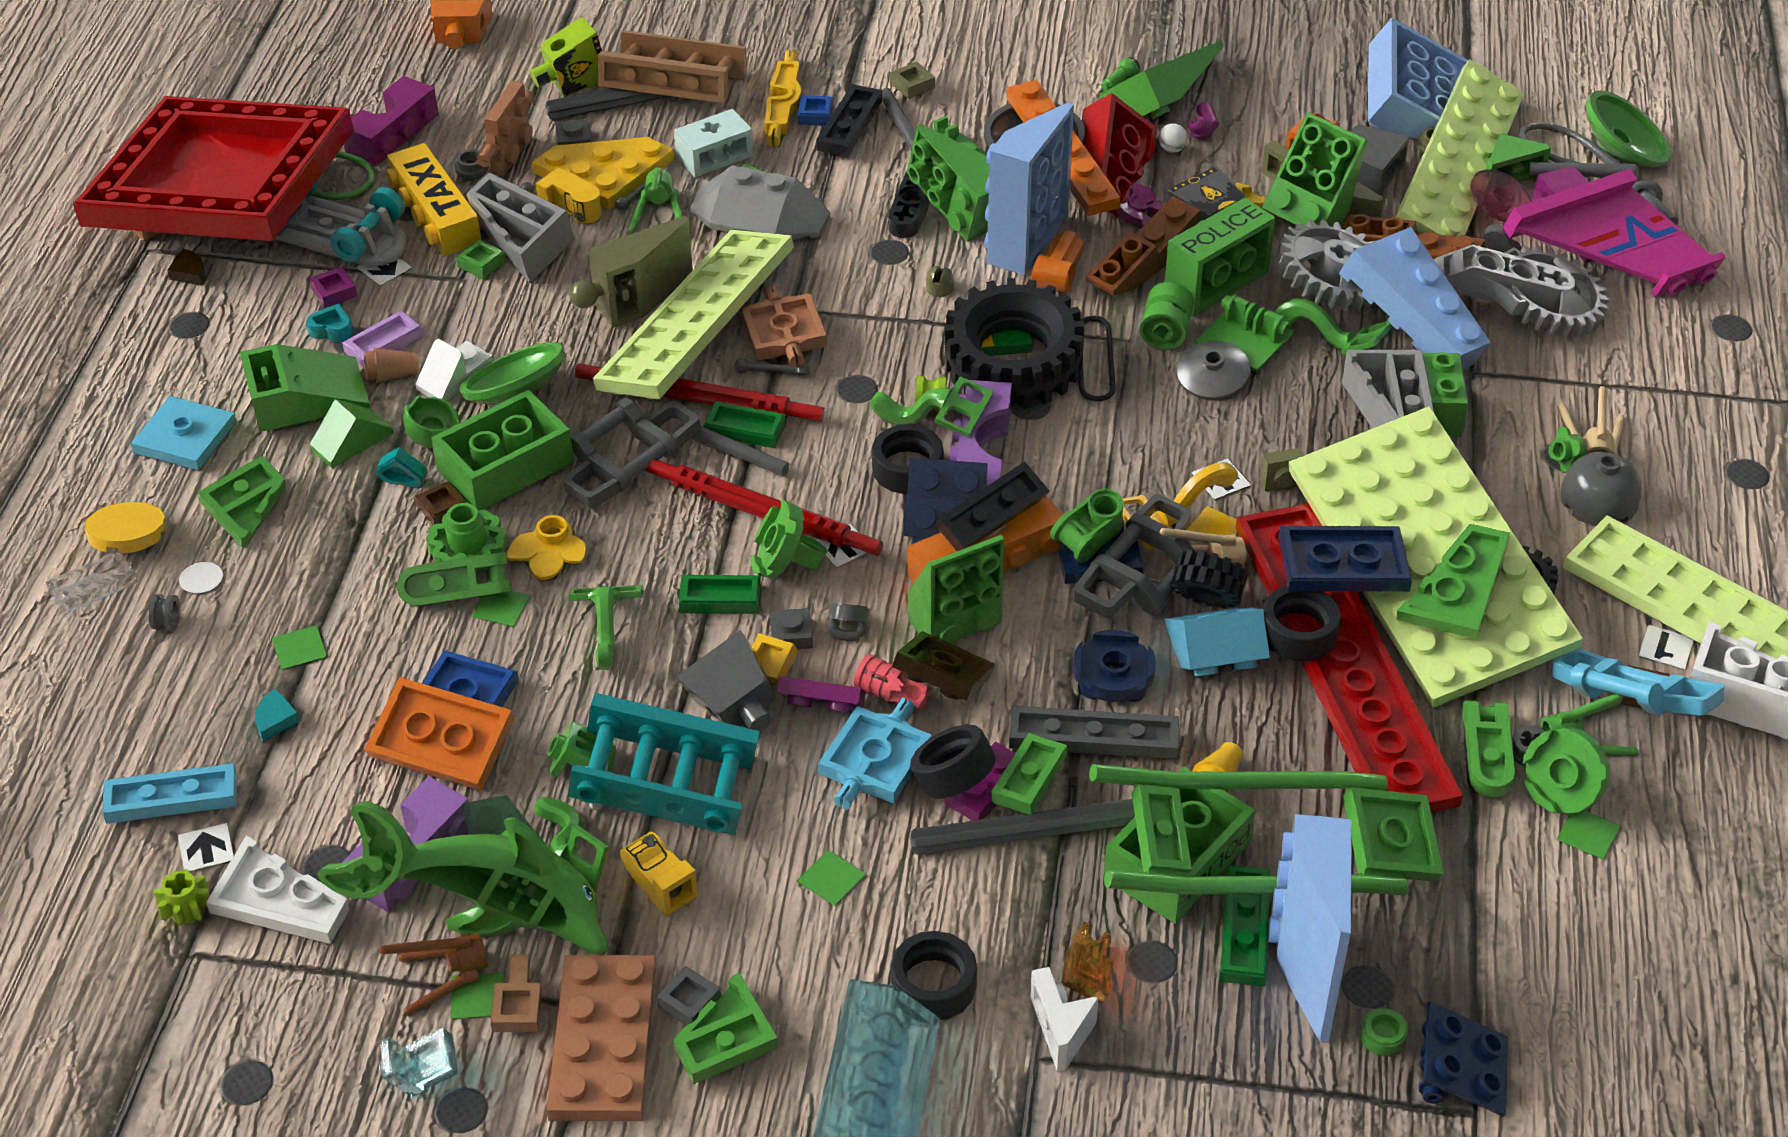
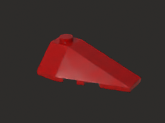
[1081,93,1157,217]

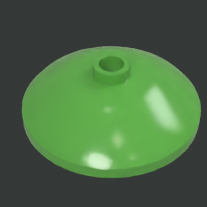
[1586,90,1671,168]
[460,342,565,405]

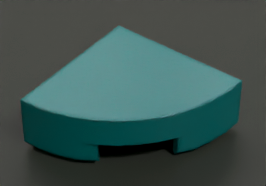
[255,688,299,742]

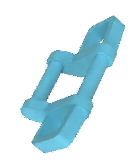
[1552,648,1725,716]

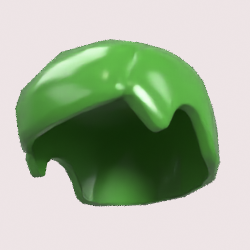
[403,396,461,448]

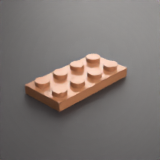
[546,955,656,1121]

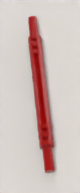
[575,363,825,422]
[644,459,883,556]

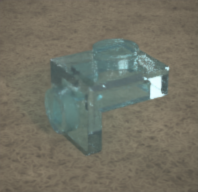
[380,1027,458,1097]

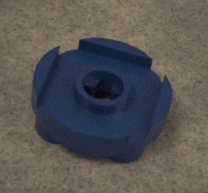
[1073,630,1156,702]

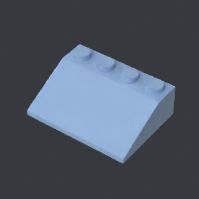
[1368,17,1468,139]
[984,102,1074,275]
[1268,814,1352,1042]

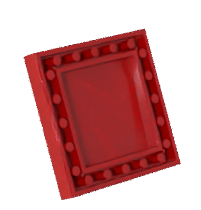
[73,96,354,241]

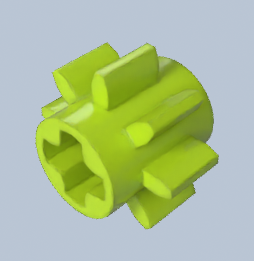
[153,869,210,926]

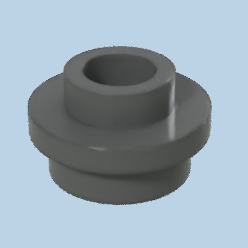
[455,149,489,180]

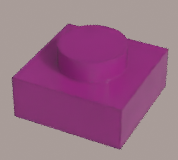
[309,266,358,308]

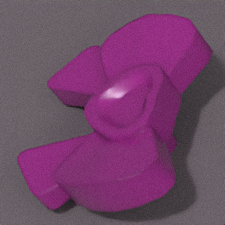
[1116,183,1163,228]

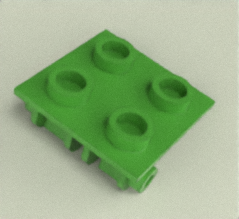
[1195,294,1295,372]

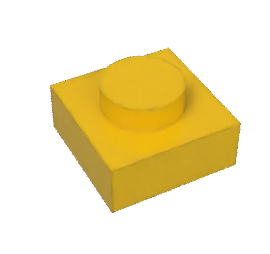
[752,633,798,685]

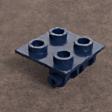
[1419,1001,1508,1117]

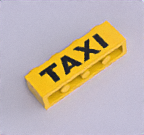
[385,143,481,256]

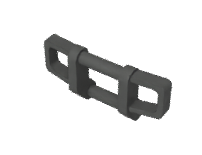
[563,397,701,508]
[1073,494,1197,618]

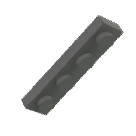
[1009,706,1179,759]

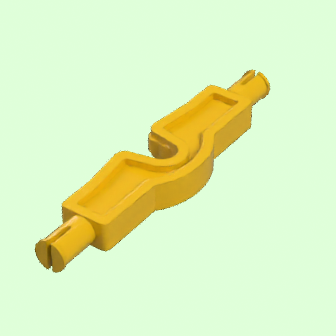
[764,49,801,147]

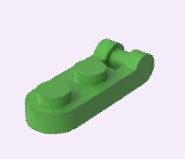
[397,552,512,606]
[1462,700,1515,797]

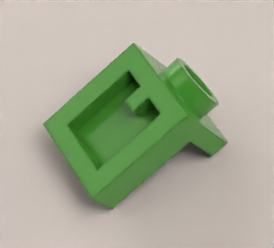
[547,721,618,777]

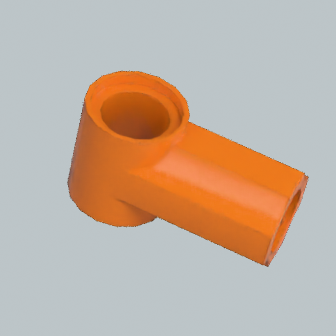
[1031,230,1084,293]

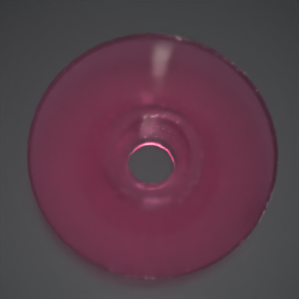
[1470,169,1532,223]

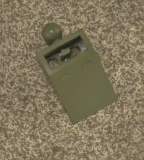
[569,215,693,328]

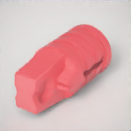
[854,654,932,711]

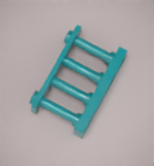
[567,693,760,835]

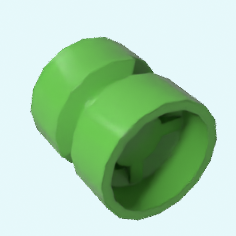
[1139,282,1194,350]

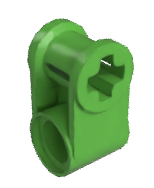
[1050,489,1124,563]

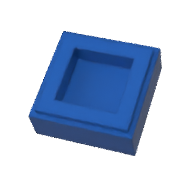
[798,95,834,126]

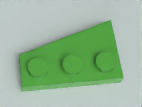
[1397,524,1510,639]

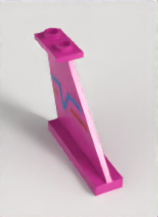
[1503,169,1726,297]

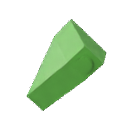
[1099,41,1224,119]

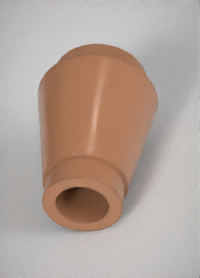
[364,347,419,384]

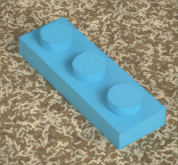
[102,763,237,824]

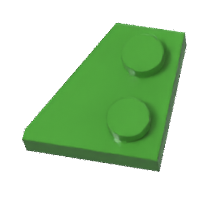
[197,455,286,548]
[673,973,778,1085]

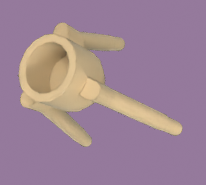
[1558,386,1625,455]
[1160,528,1246,594]

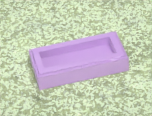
[342,310,424,368]

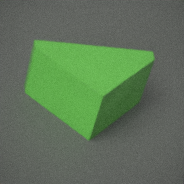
[1485,134,1551,192]
[310,399,394,468]

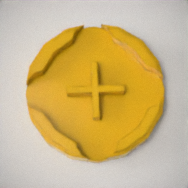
[85,502,167,553]

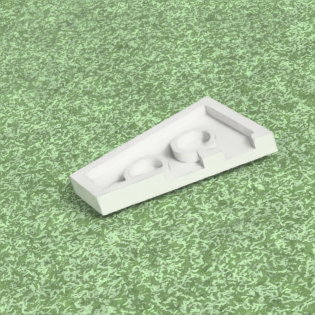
[206,835,350,944]

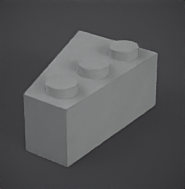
[466,172,575,283]

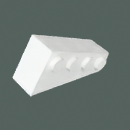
[1690,621,1788,740]

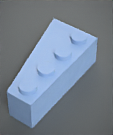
[1339,227,1491,369]

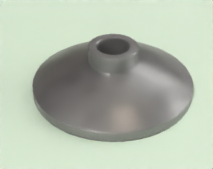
[1177,341,1250,400]

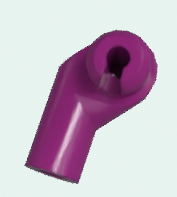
[1188,102,1219,139]

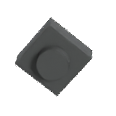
[555,119,591,145]
[769,608,813,649]
[656,966,721,1025]

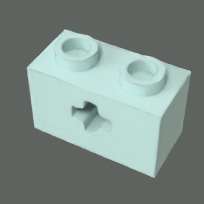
[674,109,753,177]

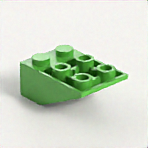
[1262,112,1368,227]
[906,125,989,242]
[240,344,370,432]
[908,535,1004,644]

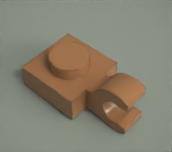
[490,955,542,1032]

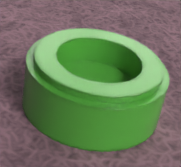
[1360,1008,1408,1056]

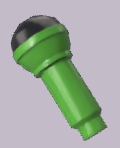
[1101,57,1140,91]

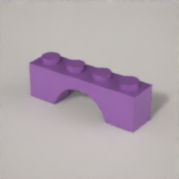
[949,380,1012,486]

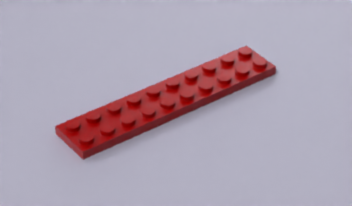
[1235,503,1463,813]

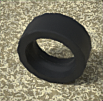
[872,424,944,494]
[1263,586,1341,661]
[910,724,996,799]
[891,931,977,1021]

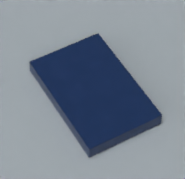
[1278,526,1412,592]

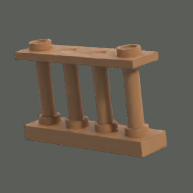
[598,30,746,103]

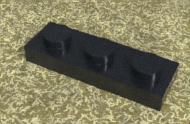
[816,84,882,157]
[935,461,1050,551]

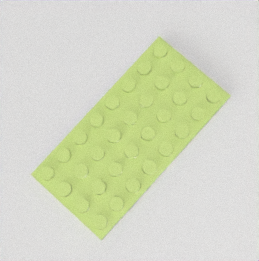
[1289,406,1583,708]

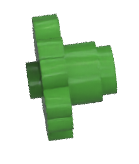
[426,503,508,573]

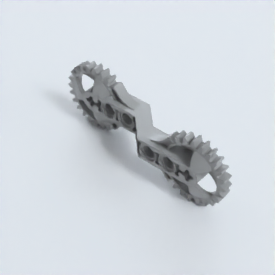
[1276,219,1610,338]

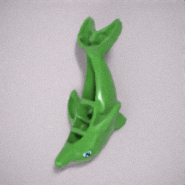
[317,801,609,955]

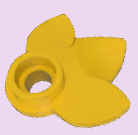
[507,515,586,580]

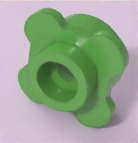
[1548,427,1586,472]

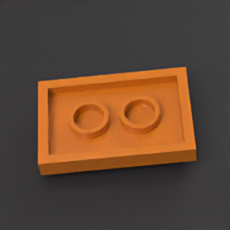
[364,677,515,791]

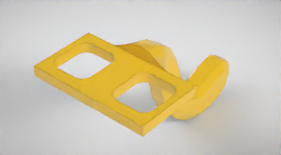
[1122,462,1238,550]

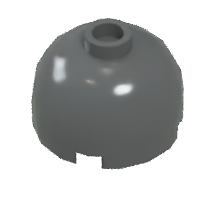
[1561,452,1641,526]

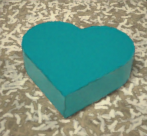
[306,304,354,342]
[376,447,428,488]

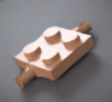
[476,81,535,176]
[741,284,828,368]

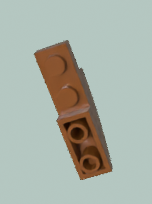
[1086,196,1201,296]
[1341,214,1486,259]

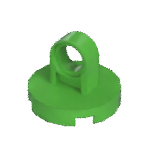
[751,500,828,579]
[1523,727,1610,814]

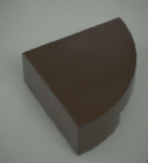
[167,248,205,285]

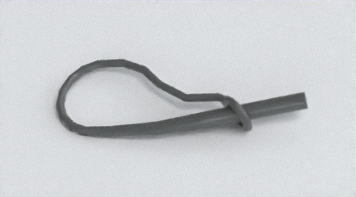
[1519,122,1678,225]

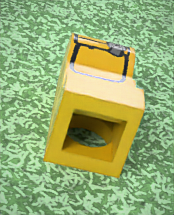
[536,167,602,224]
[620,832,698,917]

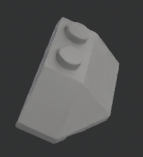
[690,166,830,240]

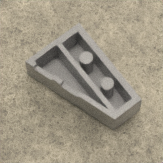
[1342,350,1434,429]

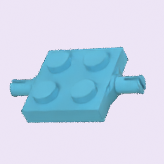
[818,698,932,810]

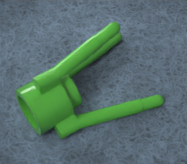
[628,167,683,234]
[1541,694,1638,755]

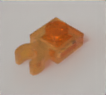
[1061,922,1114,1003]

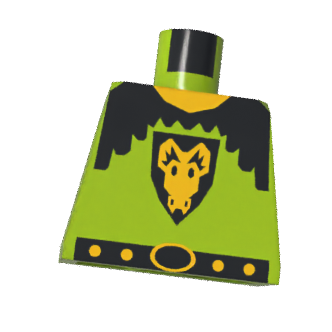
[530,16,602,95]

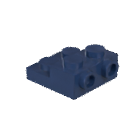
[903,458,988,544]

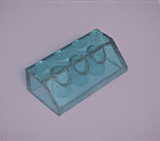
[813,979,940,1137]

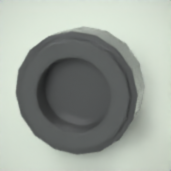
[828,603,869,641]

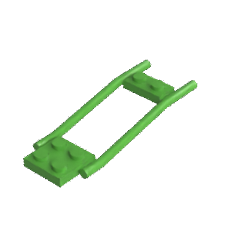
[1089,764,1444,896]

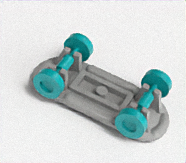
[275,181,406,266]

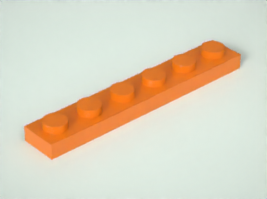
[1006,80,1120,216]

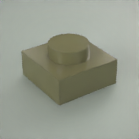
[890,62,935,99]
[1260,448,1304,491]

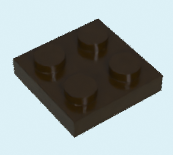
[892,631,995,701]

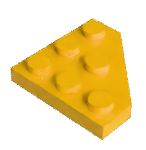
[532,137,674,210]

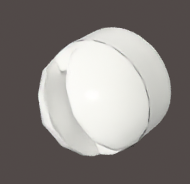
[1159,124,1187,154]

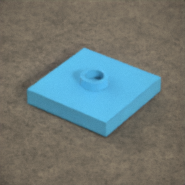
[130,396,237,470]

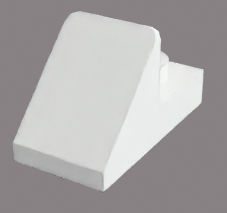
[415,339,493,401]
[1030,967,1098,1072]

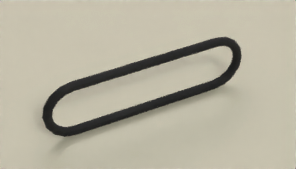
[1079,316,1116,401]

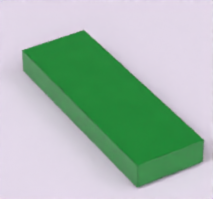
[1219,865,1271,987]

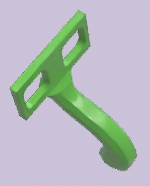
[1274,299,1393,355]
[870,376,994,438]
[569,585,643,670]
[534,797,609,894]

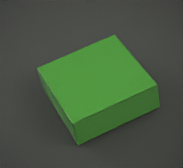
[456,239,507,280]

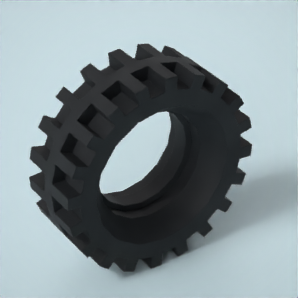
[944,278,1084,409]

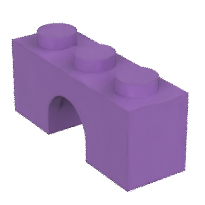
[342,776,473,912]

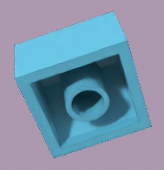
[1164,607,1270,676]

